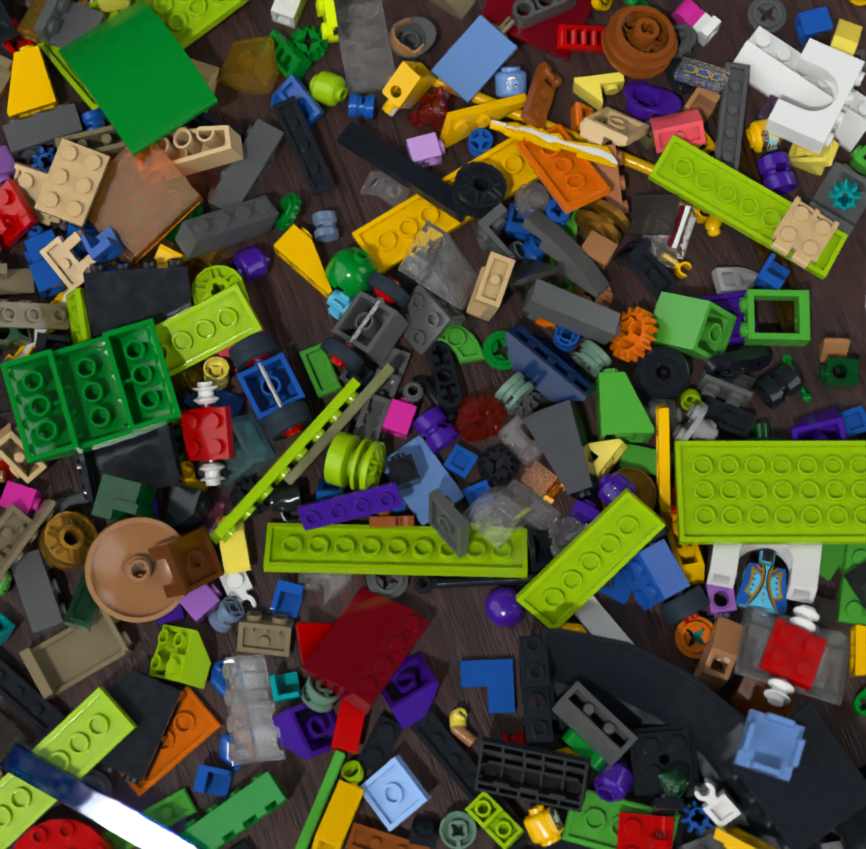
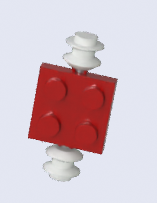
[181,381,235,486]
[758,605,827,707]

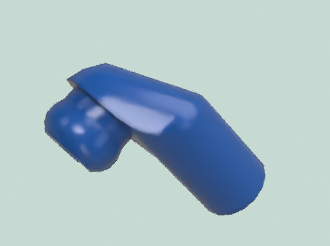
[219,731,244,773]

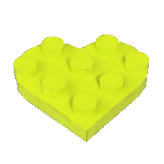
[315,0,339,43]

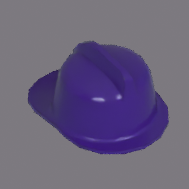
[624,81,682,120]

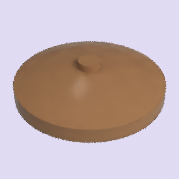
[85,516,185,623]

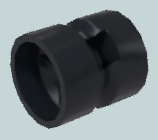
[753,362,803,410]

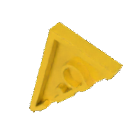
[439,93,527,149]

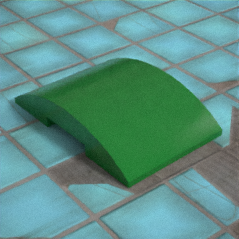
[58,0,218,157]
[0,318,182,464]

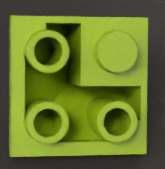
[149,624,211,689]

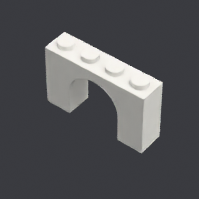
[765,38,866,155]
[707,544,822,604]

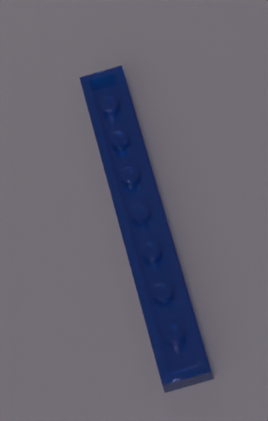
[1,743,204,849]

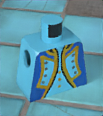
[735,550,787,615]

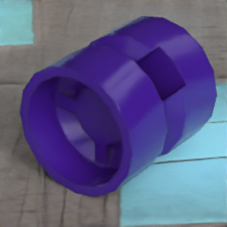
[757,152,798,196]
[412,406,460,454]

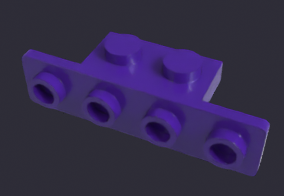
[297,482,403,530]

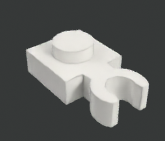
[219,571,257,608]
[694,778,742,827]

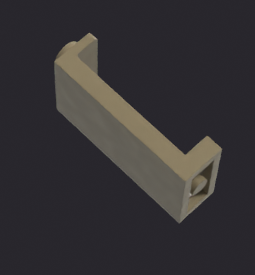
[19,607,133,701]

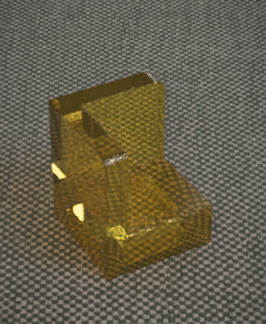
[170,363,204,397]

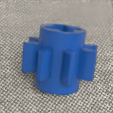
[29,147,55,172]
[679,801,713,835]

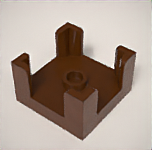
[148,526,224,598]

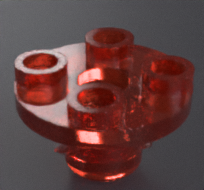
[406,86,449,133]
[456,395,505,443]

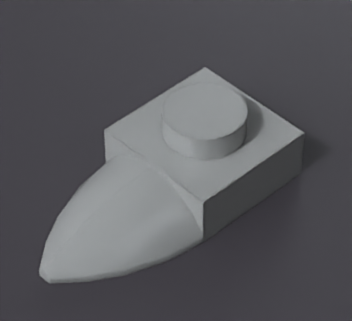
[711,267,758,294]

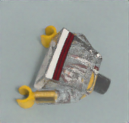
[633,198,708,279]

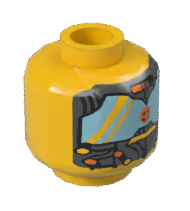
[745,118,783,153]
[524,804,564,847]

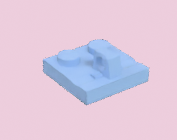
[360,755,431,832]

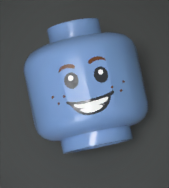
[495,66,527,98]

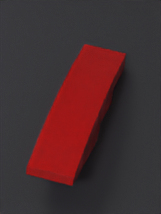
[331,698,366,754]

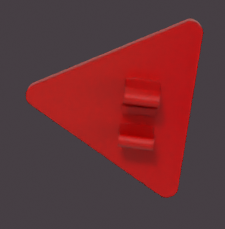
[296,622,334,665]

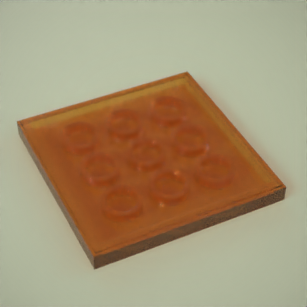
[87,142,204,264]

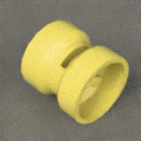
[203,356,229,391]

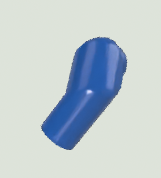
[210,660,236,701]

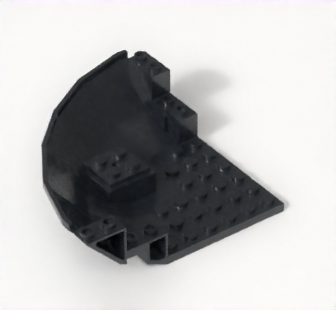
[518,628,822,849]

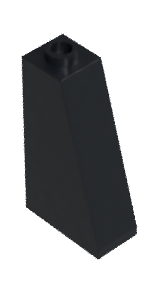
[523,399,600,501]

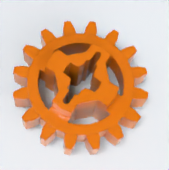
[609,306,658,363]

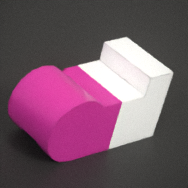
[672,0,721,47]

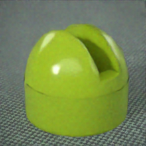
[680,388,702,410]
[341,760,365,784]

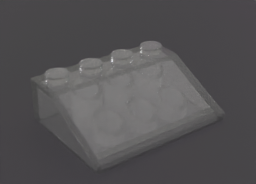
[735,606,850,705]

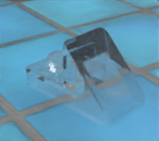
[298,572,353,607]

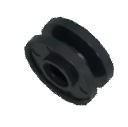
[450,162,507,218]
[634,346,690,403]

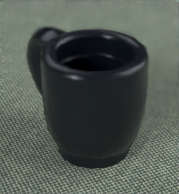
[270,482,305,523]

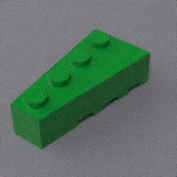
[179,771,290,849]

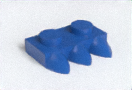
[270,75,325,128]

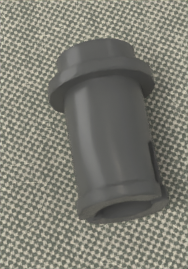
[403,382,423,405]

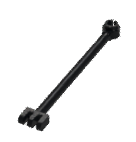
[413,573,613,595]

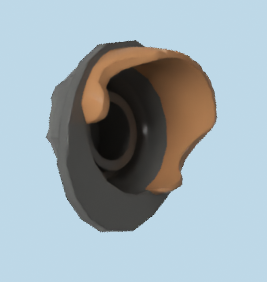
[388,17,436,59]

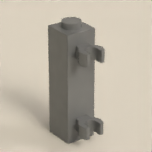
[522,278,621,345]

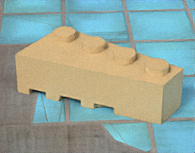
[137,125,244,185]

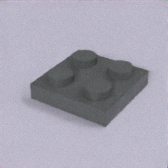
[428,488,470,558]

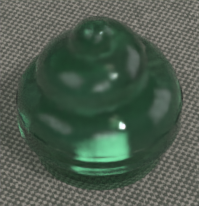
[658,770,688,798]

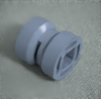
[312,210,339,243]
[208,596,245,633]

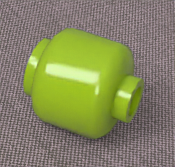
[309,71,348,107]

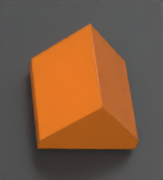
[570,102,593,133]

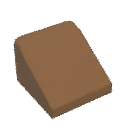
[819,338,850,363]

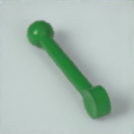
[781,355,812,403]

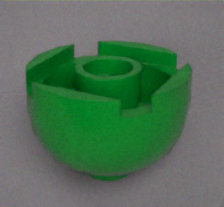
[325,247,377,297]

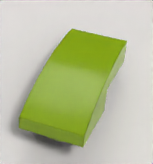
[465,792,524,849]

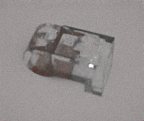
[497,415,542,466]

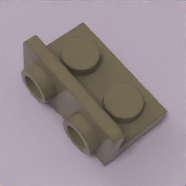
[237,611,294,657]

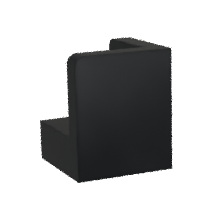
[34,332,72,354]
[527,529,556,572]

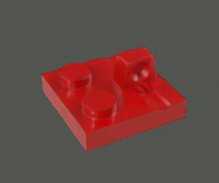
[0,179,38,250]
[616,812,674,849]

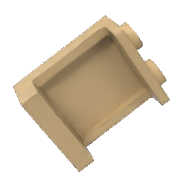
[466,251,516,321]

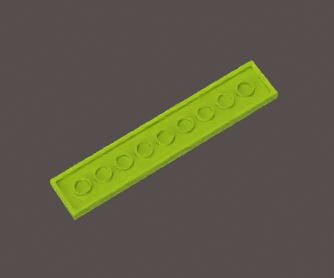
[263,522,528,578]

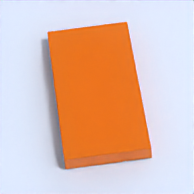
[516,123,610,214]
[119,685,222,797]

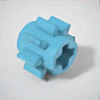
[326,289,355,320]

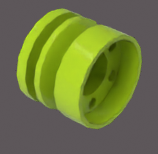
[191,265,249,304]
[324,431,386,491]

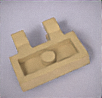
[39,230,97,291]

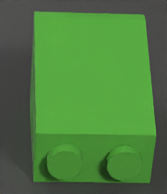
[651,291,737,361]
[595,368,654,444]

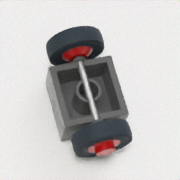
[320,272,410,373]

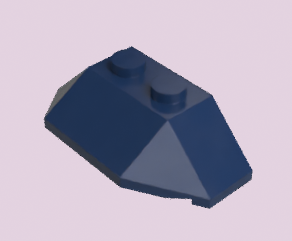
[505,323,597,402]

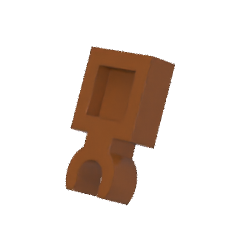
[370,510,414,527]

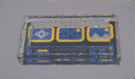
[674,57,730,94]

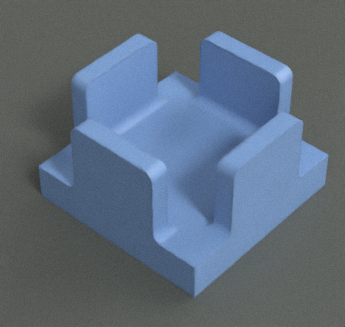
[734,709,805,782]

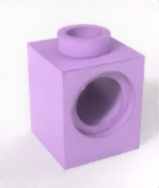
[406,132,445,168]

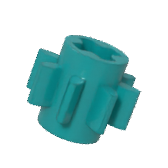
[829,178,861,211]

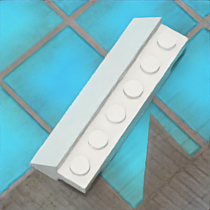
[733,26,866,153]

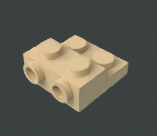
[579,106,650,146]

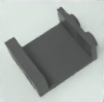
[808,161,866,238]

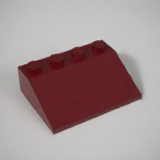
[301,587,430,715]

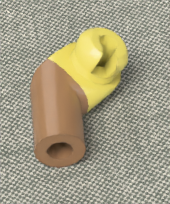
[449,707,477,747]

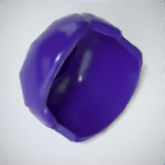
[485,587,526,629]

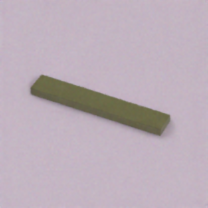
[283,363,395,485]

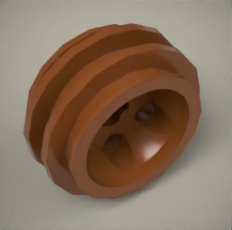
[601,5,678,79]

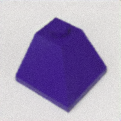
[790,408,847,441]
[382,652,439,730]
[269,703,336,760]

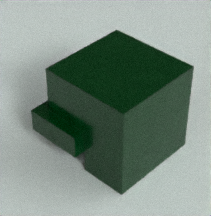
[91,474,158,522]

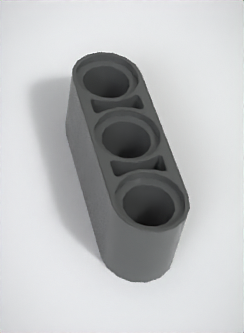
[512,0,577,29]

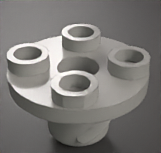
[671,402,719,444]

